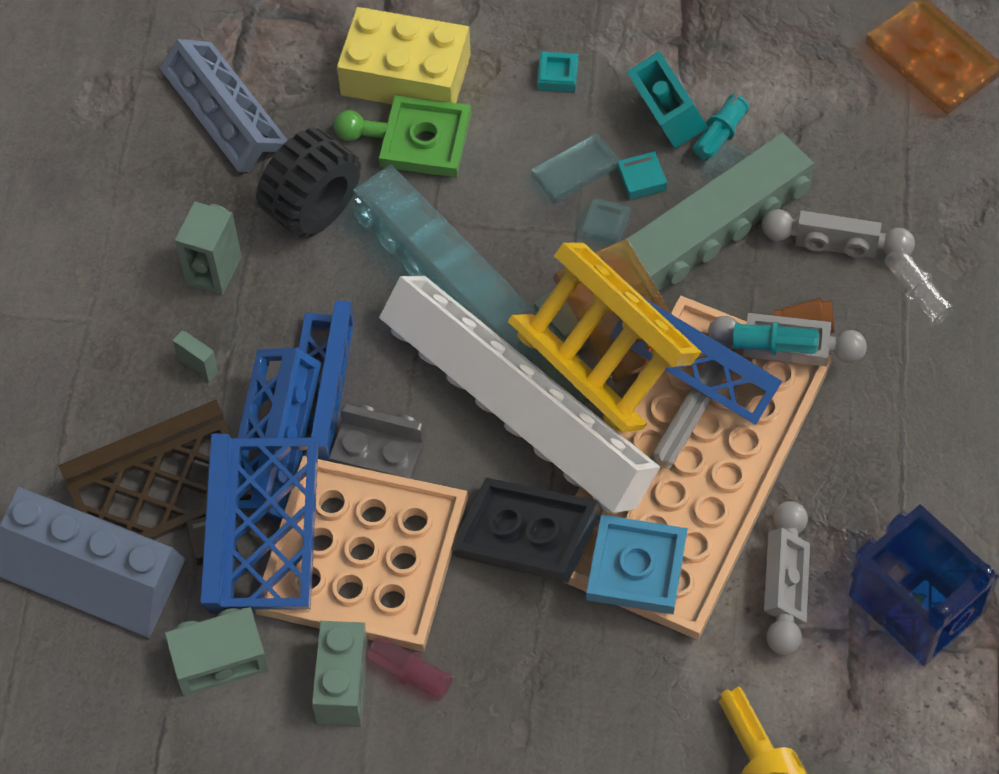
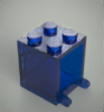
[849,504,999,667]

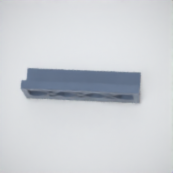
[160,39,287,172]

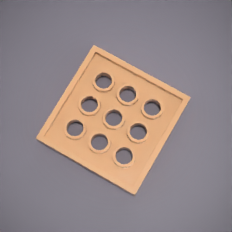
[254,456,468,652]

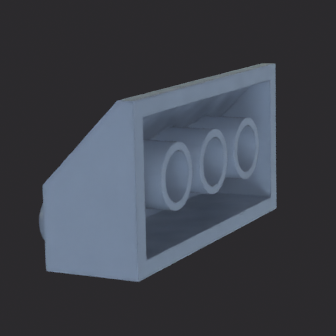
[0,486,185,639]

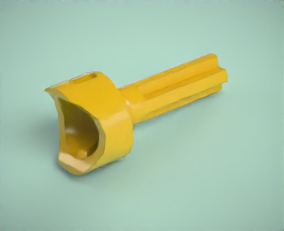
[719,686,807,774]

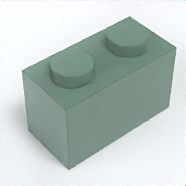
[175,201,242,295]
[165,607,269,696]
[312,621,369,726]

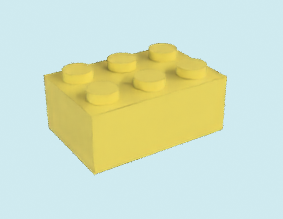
[337,7,471,104]

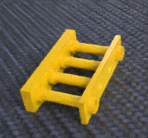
[507,243,701,433]

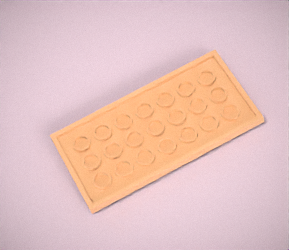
[562,295,833,640]

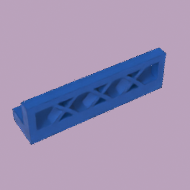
[610,296,782,425]
[299,300,354,463]
[238,348,321,522]

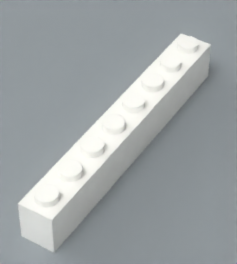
[379,276,660,513]

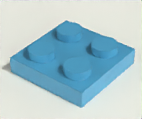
[586,514,688,615]

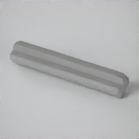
[651,360,725,469]

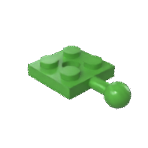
[334,95,472,178]

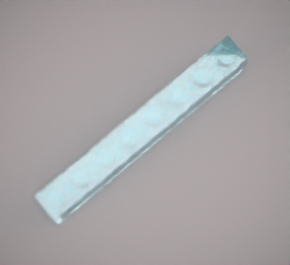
[353,164,593,406]

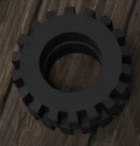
[256,127,361,238]

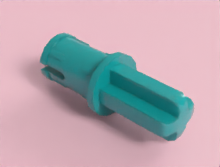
[693,94,750,161]
[733,322,819,356]

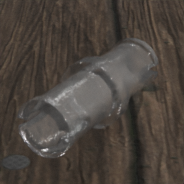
[884,248,954,324]

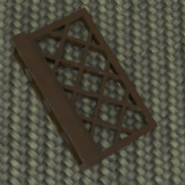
[58,399,253,540]

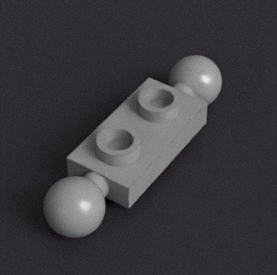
[762,209,915,260]
[708,313,867,366]
[764,501,810,655]

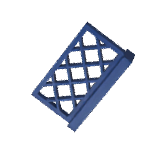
[201,434,319,613]

